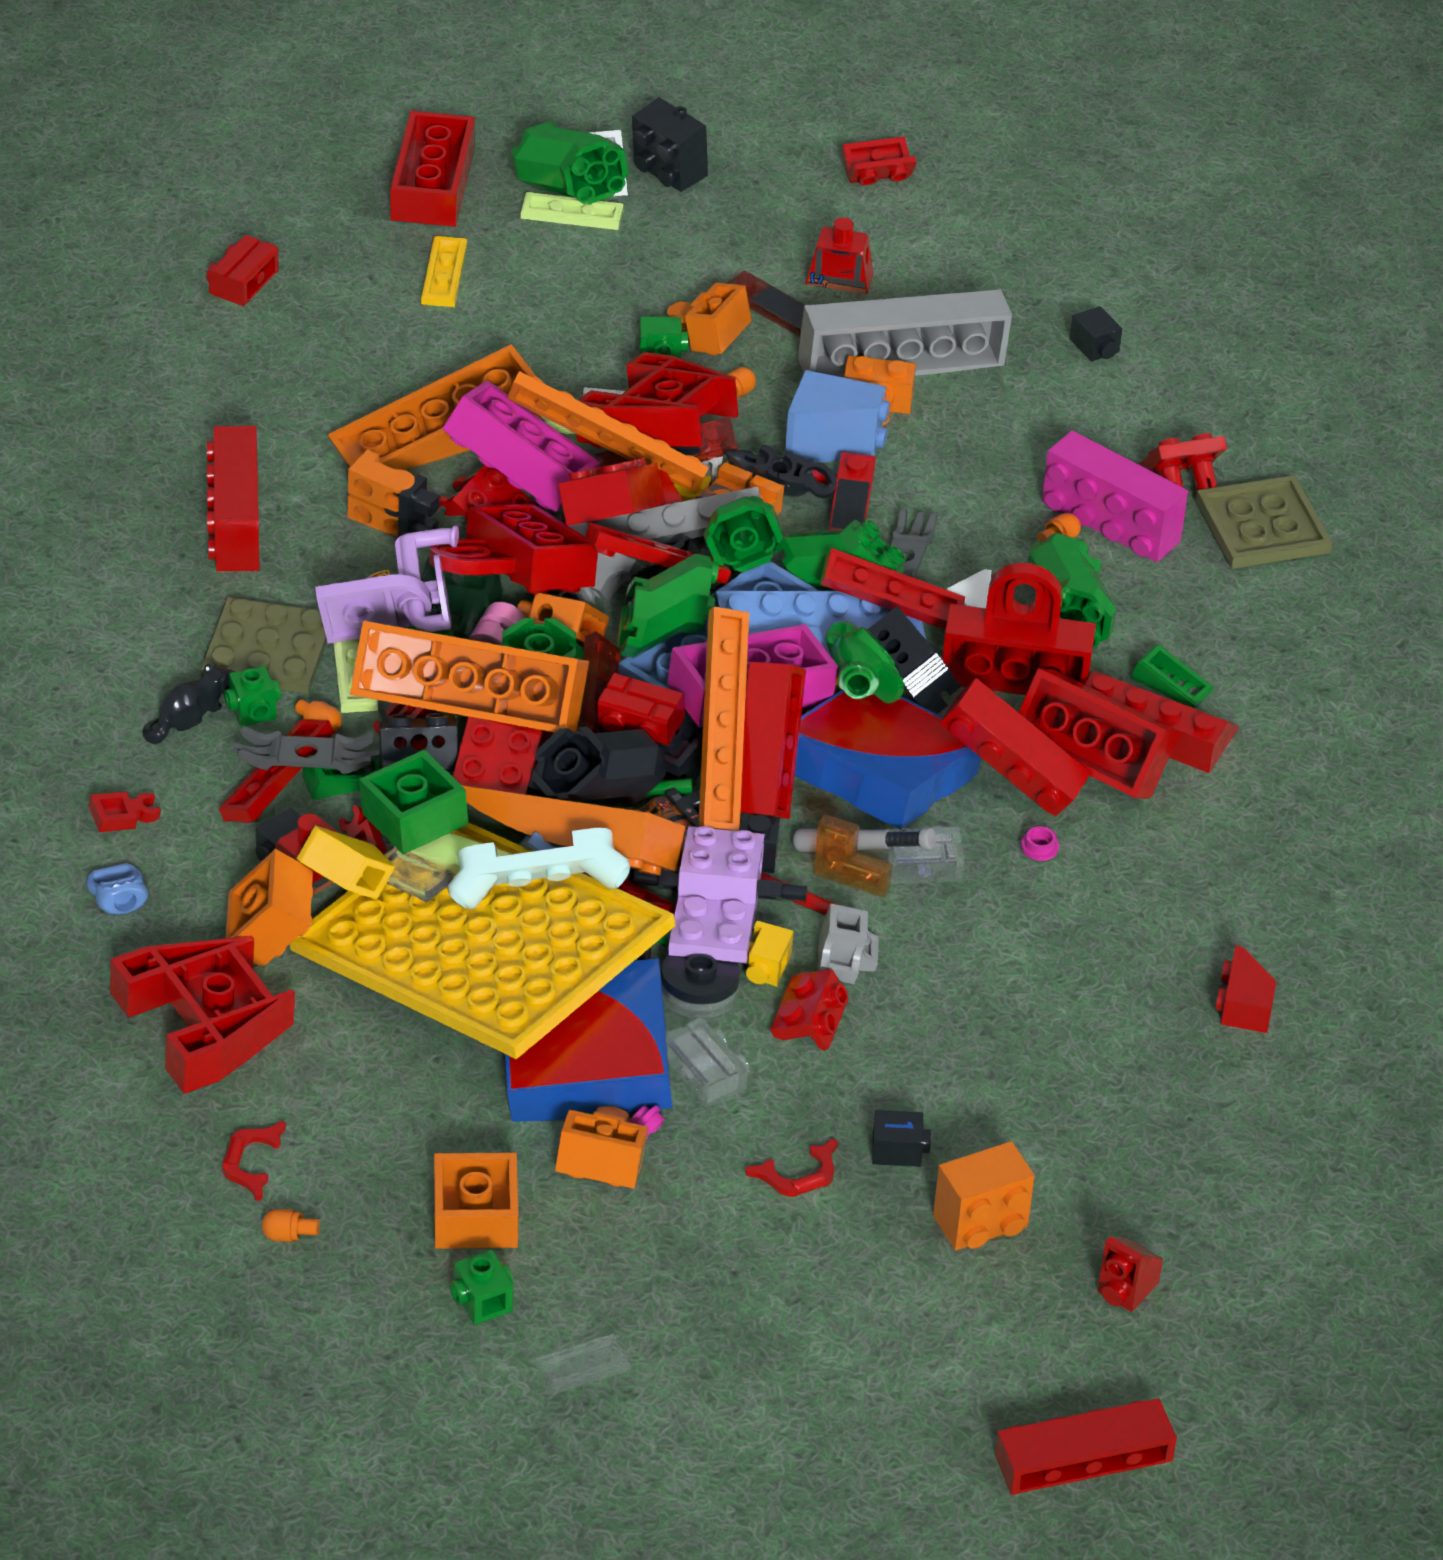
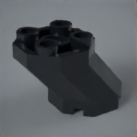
[532,726,667,807]

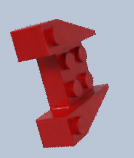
[576,352,739,448]
[110,936,295,1094]

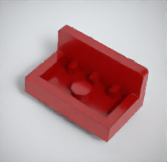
[841,136,917,186]
[770,969,848,1050]

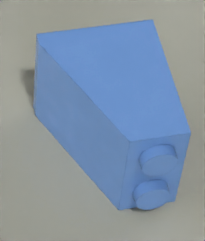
[785,370,890,463]

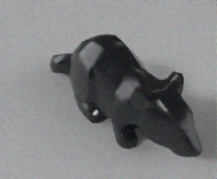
[723,445,837,499]
[142,664,236,745]

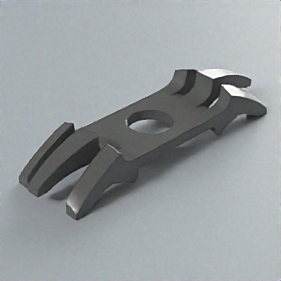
[891,508,938,578]
[233,727,380,774]

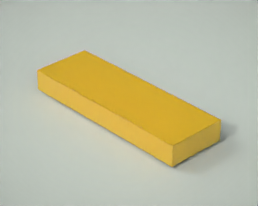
[421,236,467,307]

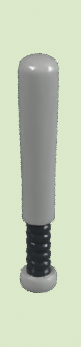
[792,827,936,852]

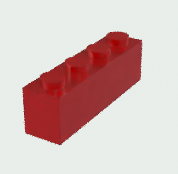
[740,662,806,820]
[939,678,1091,816]
[995,1398,1177,1495]

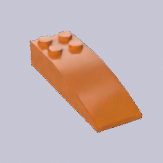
[327,344,543,470]
[350,621,589,732]
[462,785,685,876]

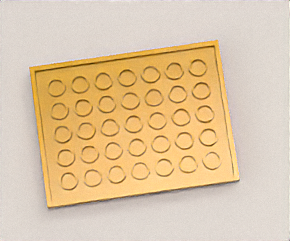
[289,822,676,1059]

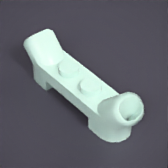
[448,828,630,909]

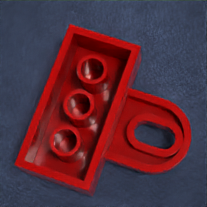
[429,503,598,594]
[942,563,1096,696]

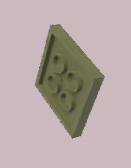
[1196,475,1333,569]
[201,597,327,694]

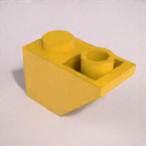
[297,825,395,900]

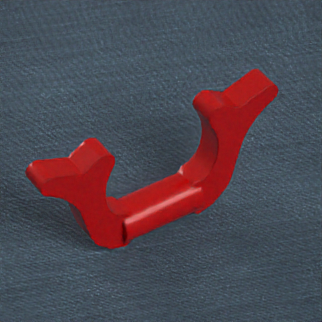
[222,1121,286,1201]
[746,1139,838,1197]

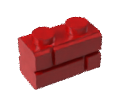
[206,235,279,306]
[598,673,685,746]

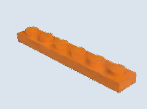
[507,371,709,494]
[698,607,749,831]

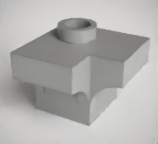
[590,553,642,602]
[817,903,879,984]

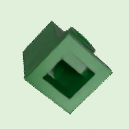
[640,316,688,358]

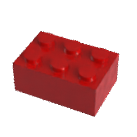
[558,458,666,526]

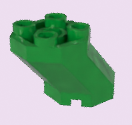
[510,121,629,204]
[703,496,785,572]
[775,519,906,591]
[1028,533,1116,649]
[618,554,719,658]
[502,618,601,681]

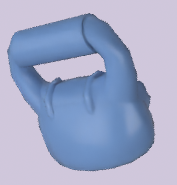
[86,863,149,915]

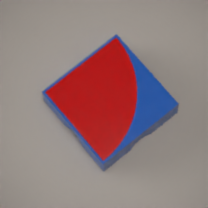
[795,689,981,830]
[505,958,673,1122]

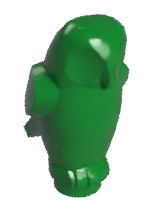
[825,621,905,703]

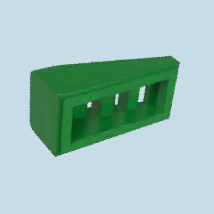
[1130,644,1215,709]
[302,755,380,800]

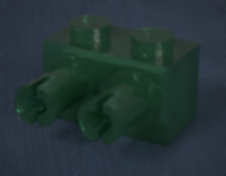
[421,556,503,639]

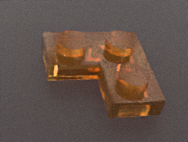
[814,814,893,898]

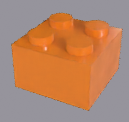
[225,849,314,965]
[933,1141,1035,1251]
[434,1153,518,1249]

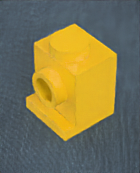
[744,921,794,986]

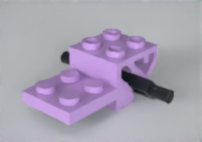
[634,826,807,963]

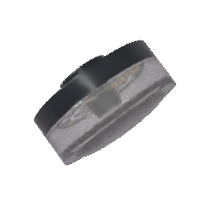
[661,954,740,1019]

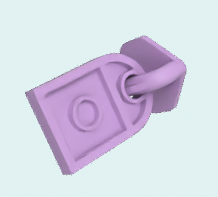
[315,526,459,644]

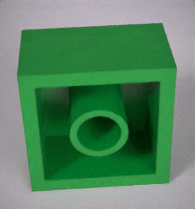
[359,749,468,855]

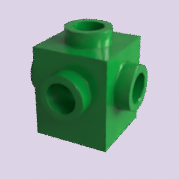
[224,665,281,727]
[450,1250,514,1325]

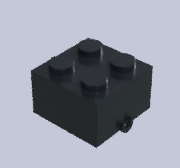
[632,97,708,192]

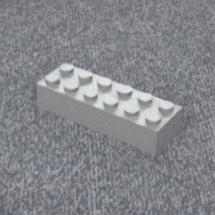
[798,289,1012,378]

